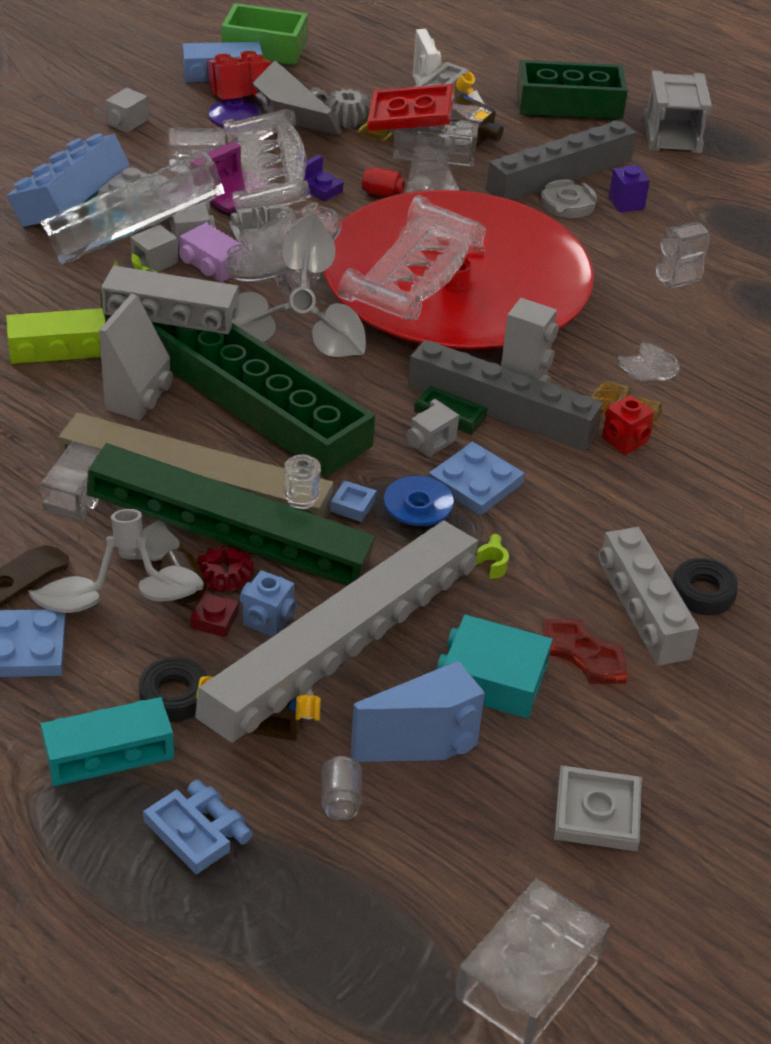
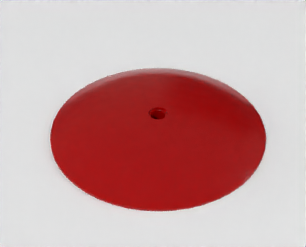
[323,190,594,349]

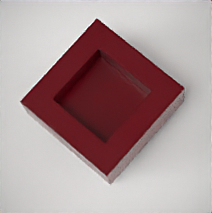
[190,592,239,637]

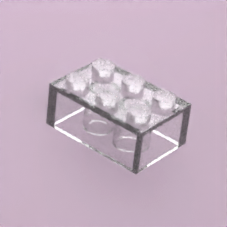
[455,878,611,1044]

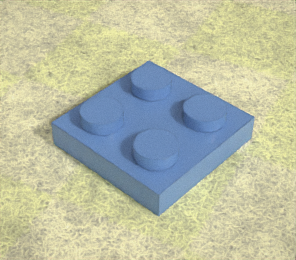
[428,441,525,516]
[0,609,66,677]

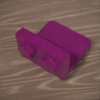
[190,141,268,213]

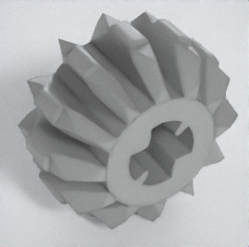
[325,88,370,129]

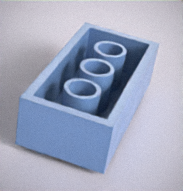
[6,133,130,227]

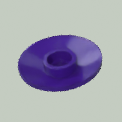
[208,98,262,129]

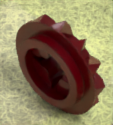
[197,544,254,591]

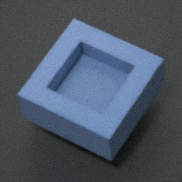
[330,480,376,522]

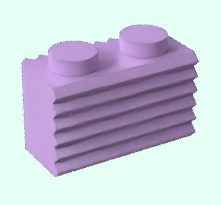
[179,222,246,283]

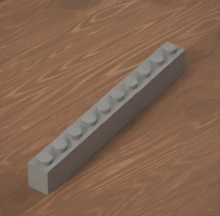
[195,520,478,743]

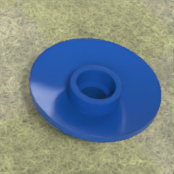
[384,476,454,526]

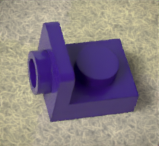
[300,155,344,202]

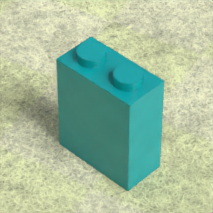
[436,614,553,719]

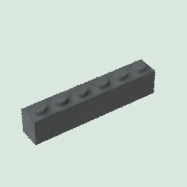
[486,120,636,200]
[408,340,603,451]

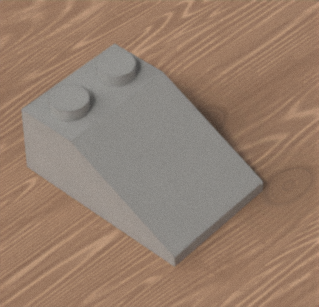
[252,60,342,136]
[99,293,173,420]

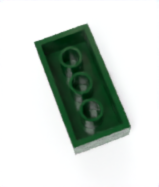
[516,60,628,120]

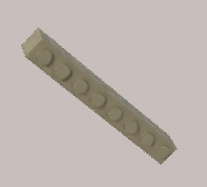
[58,412,334,518]

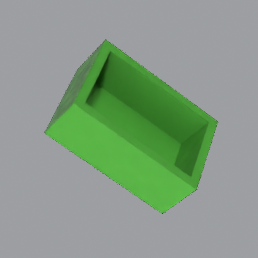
[221,3,308,65]

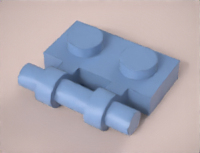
[143,780,253,875]

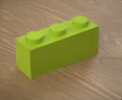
[6,308,105,364]

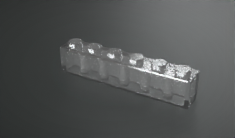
[41,150,225,265]

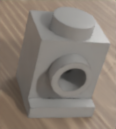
[406,399,459,458]

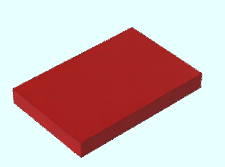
[367,84,455,131]

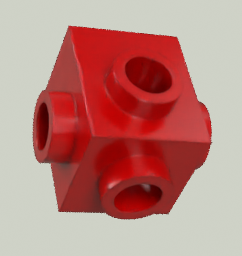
[602,395,654,455]

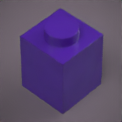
[608,165,650,212]

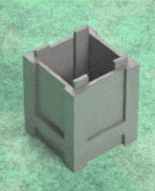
[644,71,712,153]

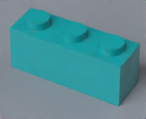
[40,697,174,787]

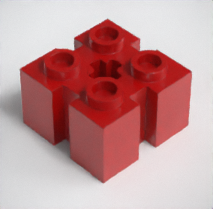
[207,51,271,100]

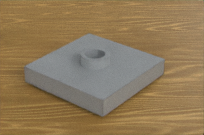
[554,765,642,852]

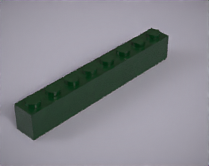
[87,443,375,586]

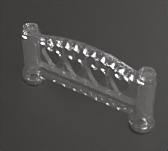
[223,108,311,212]
[338,195,487,321]

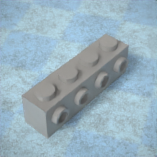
[599,526,699,666]

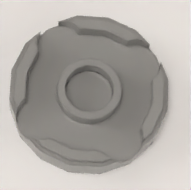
[540,179,597,218]

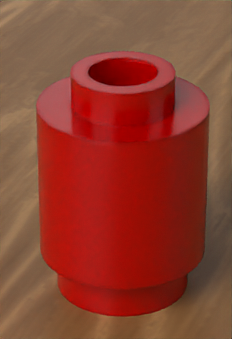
[362,167,405,198]

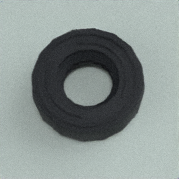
[672,558,738,615]
[139,657,208,721]

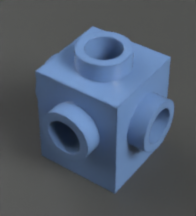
[240,570,297,637]

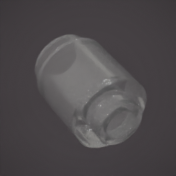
[284,454,321,509]
[321,756,363,820]

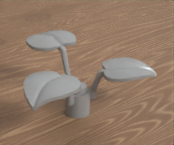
[232,215,366,357]
[29,509,204,613]

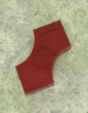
[542,619,628,684]

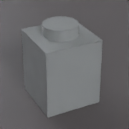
[105,88,149,133]
[130,224,179,272]

